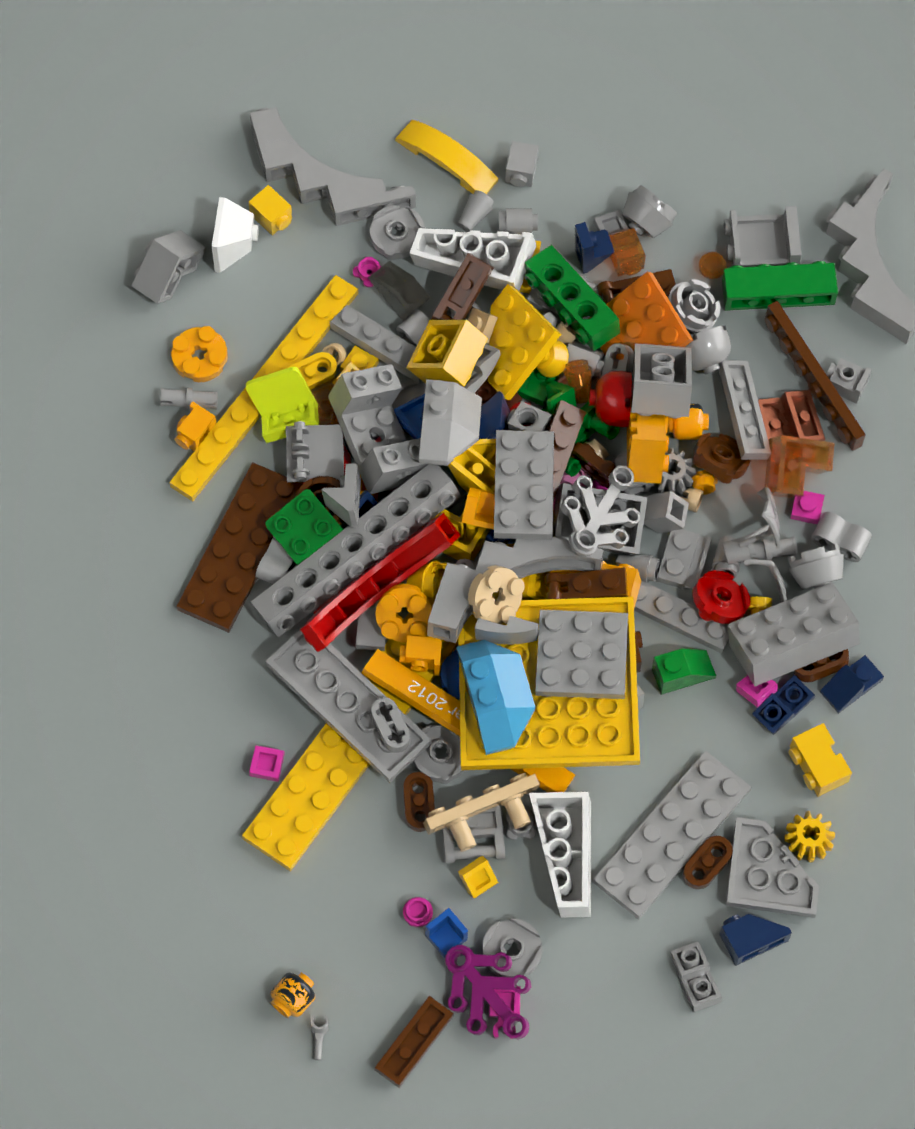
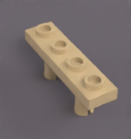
[424,773,540,852]

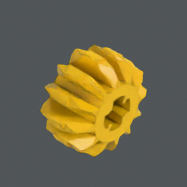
[784,811,835,863]

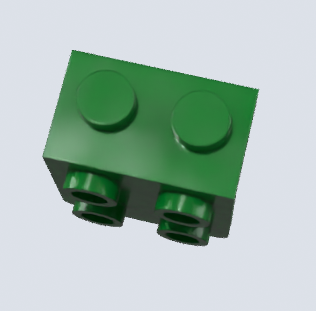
[265,489,343,566]

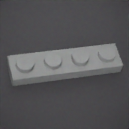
[330,305,422,384]
[719,360,771,460]
[634,580,729,654]

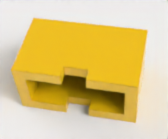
[789,723,852,797]

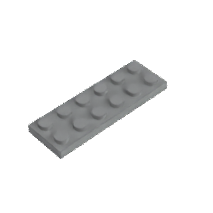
[266,630,432,783]
[593,751,752,920]

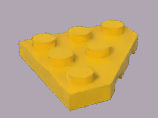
[488,284,562,400]

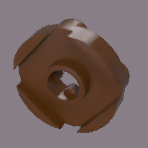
[692,433,751,484]

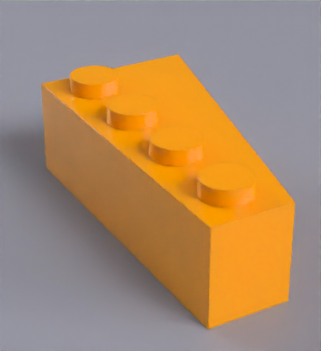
[627,398,669,484]

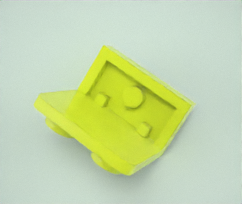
[245,367,319,443]

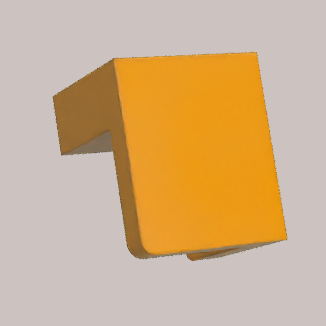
[462,487,495,530]

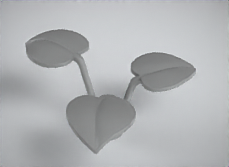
[722,487,787,603]

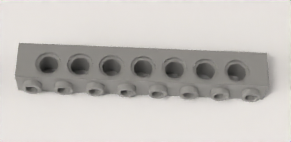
[251,464,461,638]

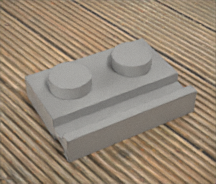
[656,529,712,592]

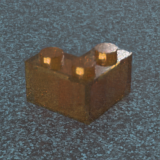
[765,435,835,498]

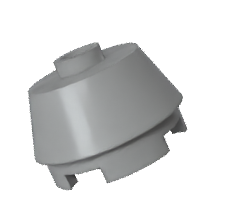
[622,185,677,238]
[668,279,721,334]
[788,544,844,590]

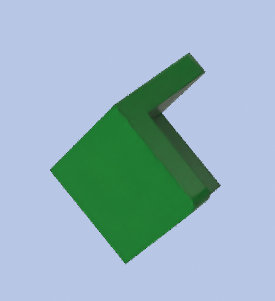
[541,381,577,416]

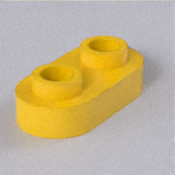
[288,352,337,390]

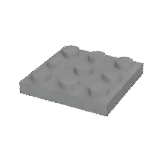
[535,610,628,699]

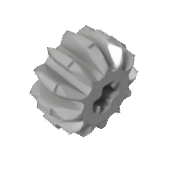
[651,448,696,495]

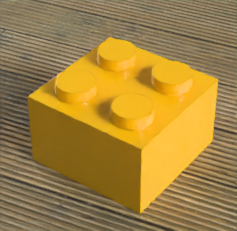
[406,320,488,387]

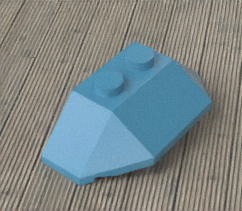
[456,640,536,755]

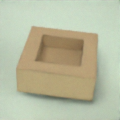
[467,308,498,344]

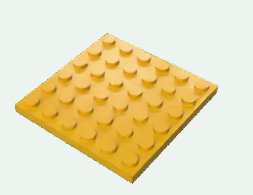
[459,597,640,770]

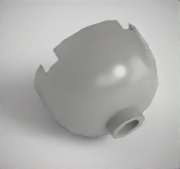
[686,325,731,375]

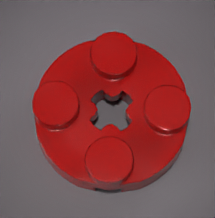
[692,570,750,624]

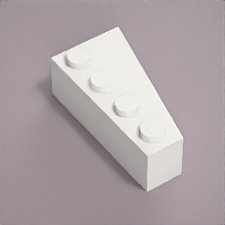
[410,228,536,291]
[529,792,591,918]

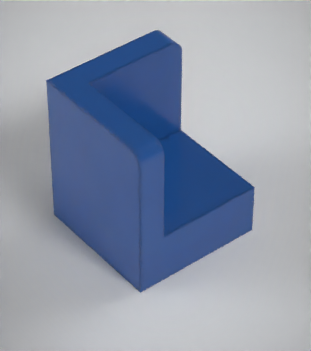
[425,908,468,958]

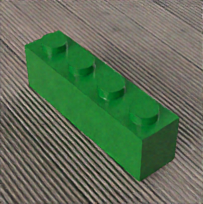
[722,261,838,311]

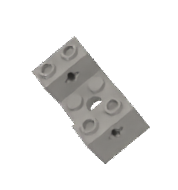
[328,364,428,494]

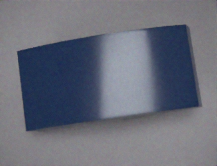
[752,675,816,735]

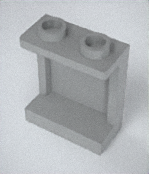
[724,206,802,267]

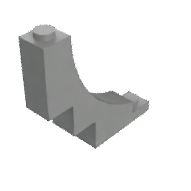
[250,107,416,226]

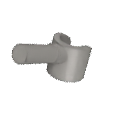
[310,1015,329,1060]

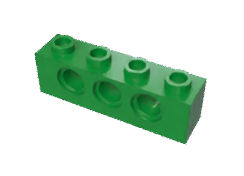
[524,244,620,351]

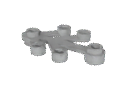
[561,465,641,556]

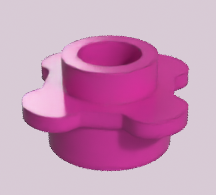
[353,256,386,287]

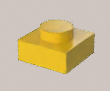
[340,345,379,372]
[458,856,499,898]

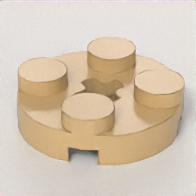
[468,565,525,624]

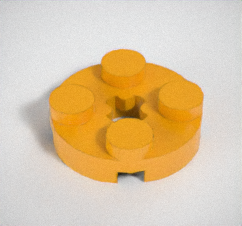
[171,326,228,382]
[376,584,433,643]

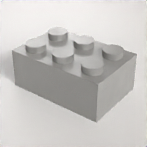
[631,343,692,418]
[552,483,648,555]

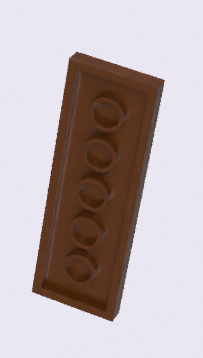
[177,462,303,633]

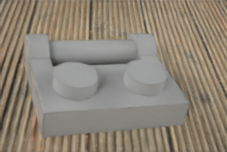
[443,805,505,864]

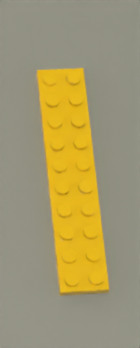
[242,613,459,872]

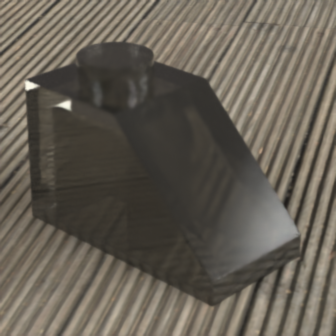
[368,261,431,321]

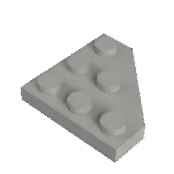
[726,817,819,918]

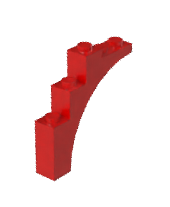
[300,512,461,652]

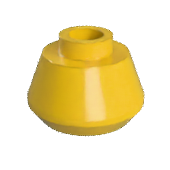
[536,340,569,378]

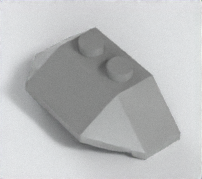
[418,379,482,466]

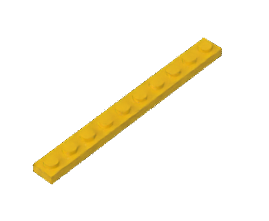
[169,275,358,502]

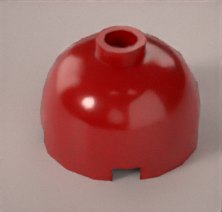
[589,371,632,428]

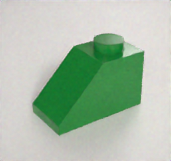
[652,648,716,695]

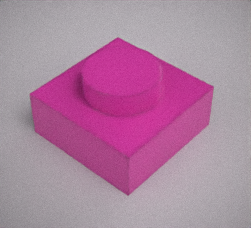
[790,489,825,525]
[736,675,778,707]
[249,745,285,782]

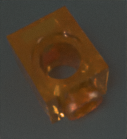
[609,228,646,277]

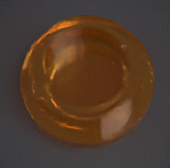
[699,252,726,279]

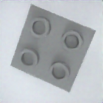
[286,421,344,482]

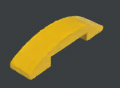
[395,120,498,194]

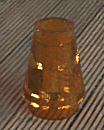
[564,359,592,403]

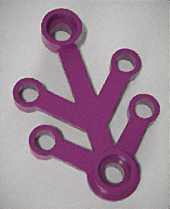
[445,945,531,1040]

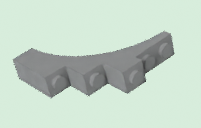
[826,168,915,344]
[427,537,604,643]

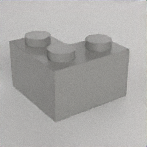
[131,230,206,304]

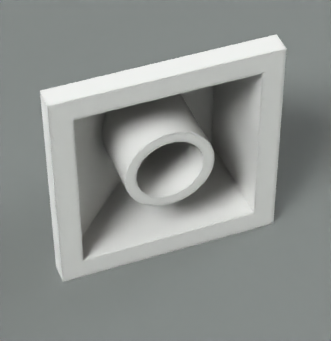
[212,197,259,273]

